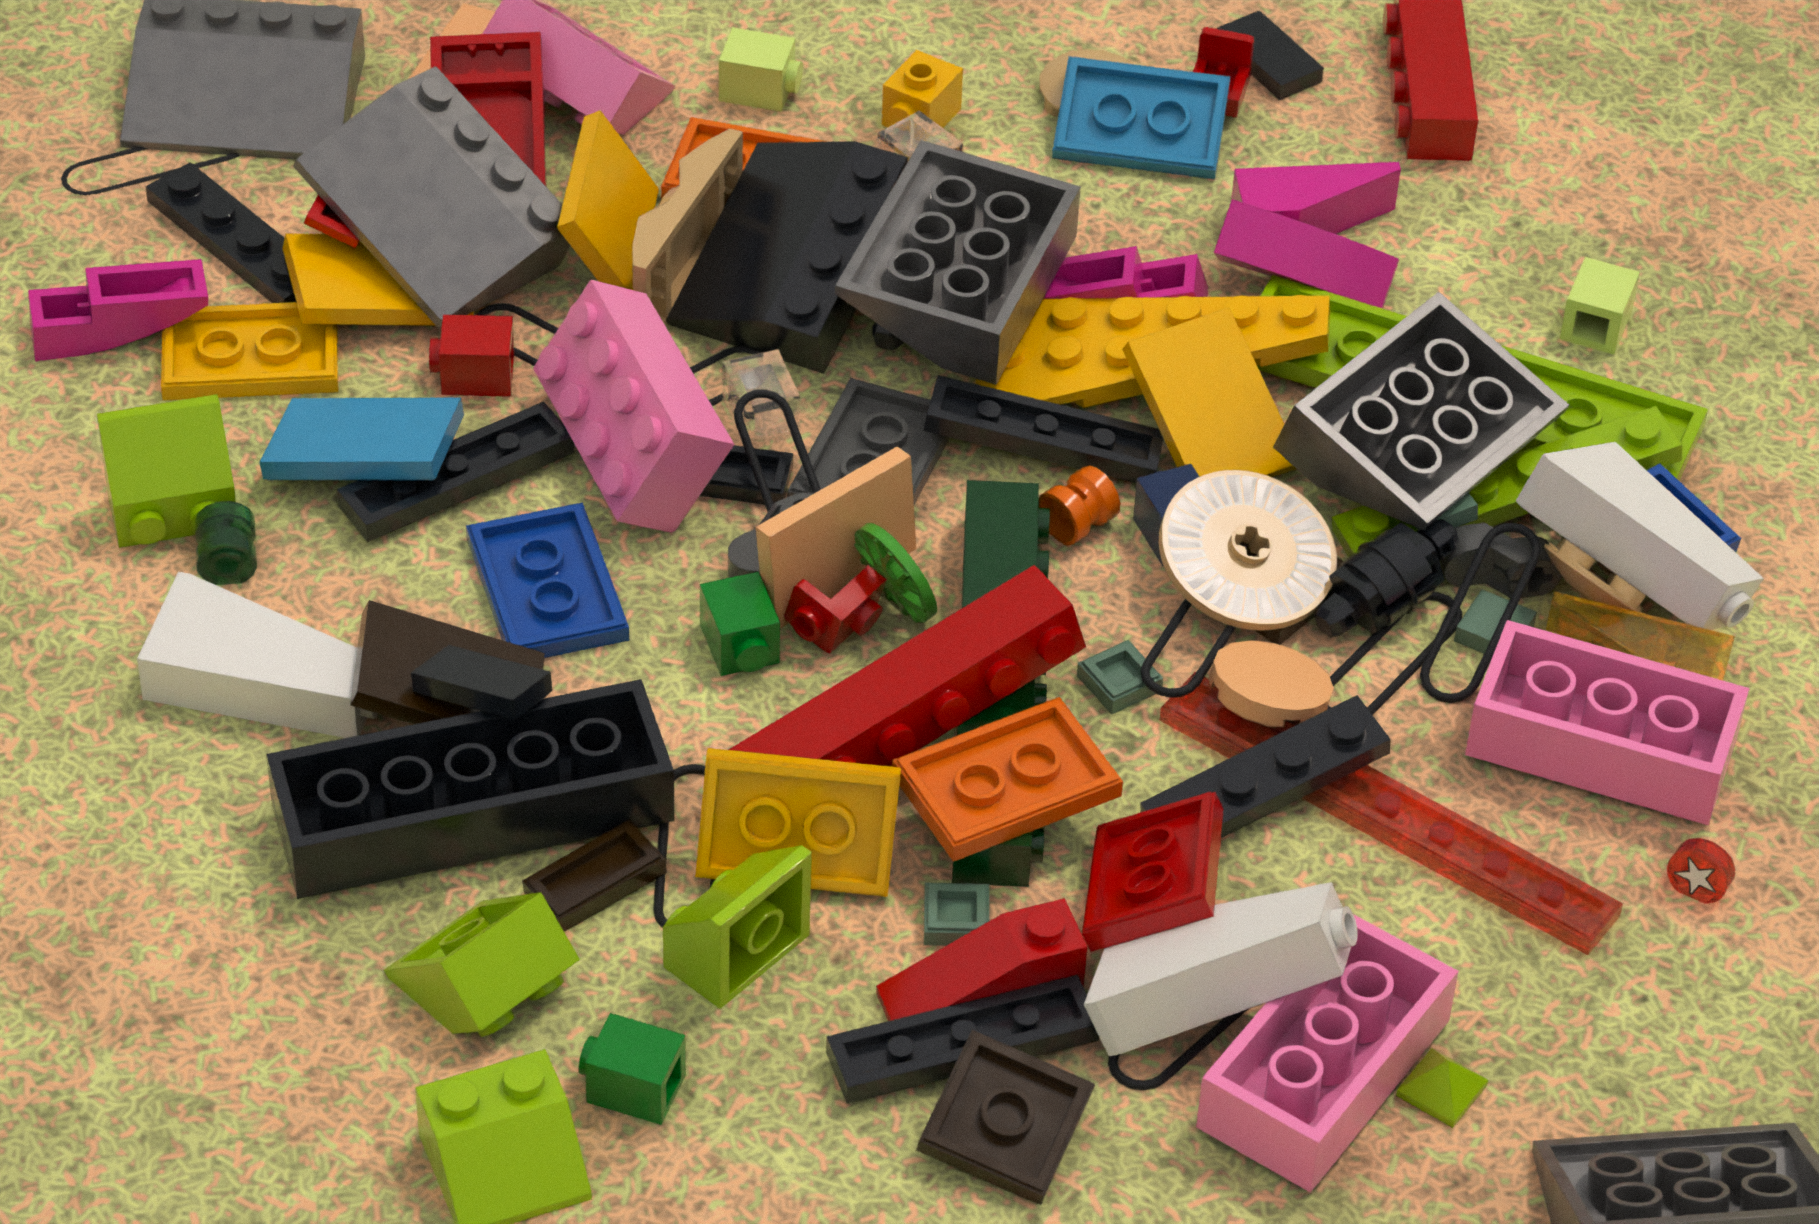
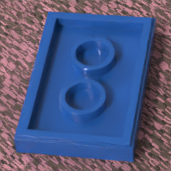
[466,502,630,658]

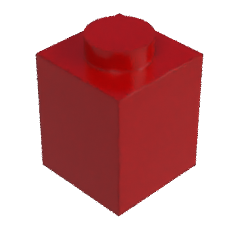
[429,315,515,397]

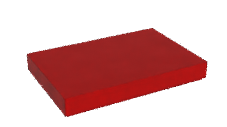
[1082,791,1224,952]

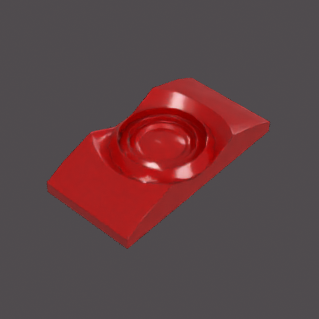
[430,32,547,187]

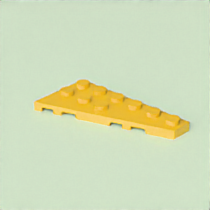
[976,295,1330,408]

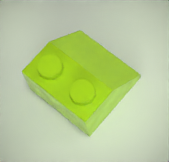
[97,394,239,548]
[663,845,812,1009]
[384,892,580,1037]
[415,1049,592,1224]

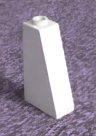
[1516,442,1764,633]
[137,572,378,738]
[1084,882,1358,1056]

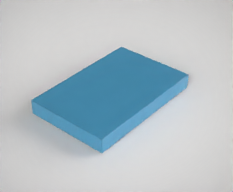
[1052,56,1230,179]
[259,397,464,480]

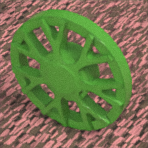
[854,523,937,623]

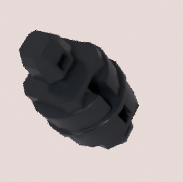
[1314,519,1459,638]

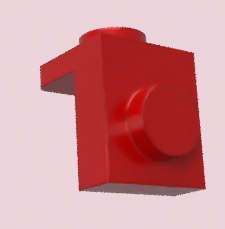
[1193,27,1255,118]
[784,565,887,654]

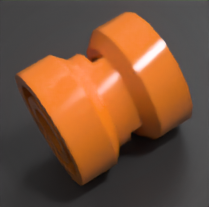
[1038,466,1121,546]

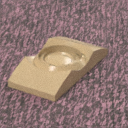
[632,128,743,326]

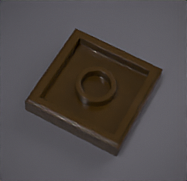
[917,1030,1095,1204]

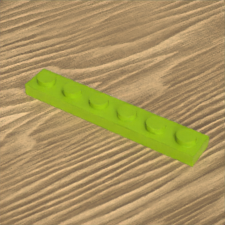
[1332,406,1683,558]

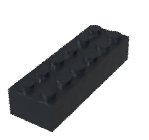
[266,679,674,899]

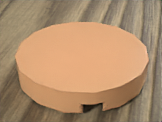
[1208,640,1334,728]

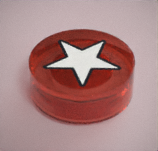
[1667,838,1736,904]

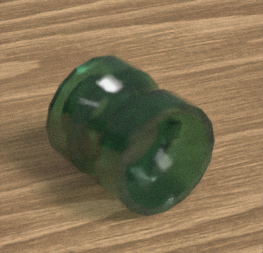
[195,501,257,585]

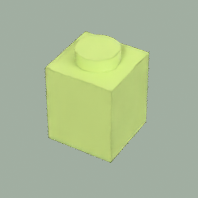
[719,27,803,112]
[1560,257,1640,355]

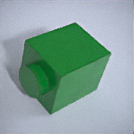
[699,572,780,676]
[578,1013,686,1125]

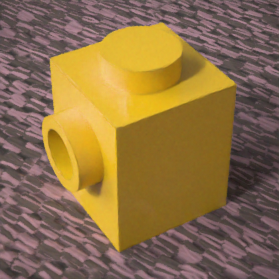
[882,50,963,142]

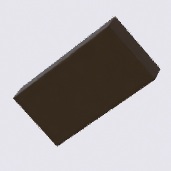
[522,819,667,931]

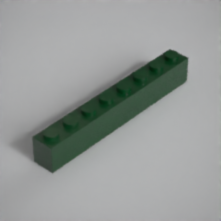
[952,480,1050,887]

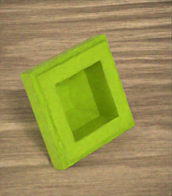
[1396,1048,1488,1128]

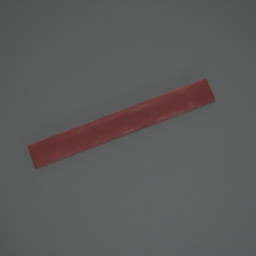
[1159,672,1623,955]

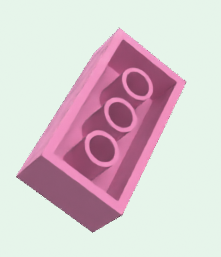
[533,280,735,533]
[1465,620,1749,826]
[1196,914,1459,1193]

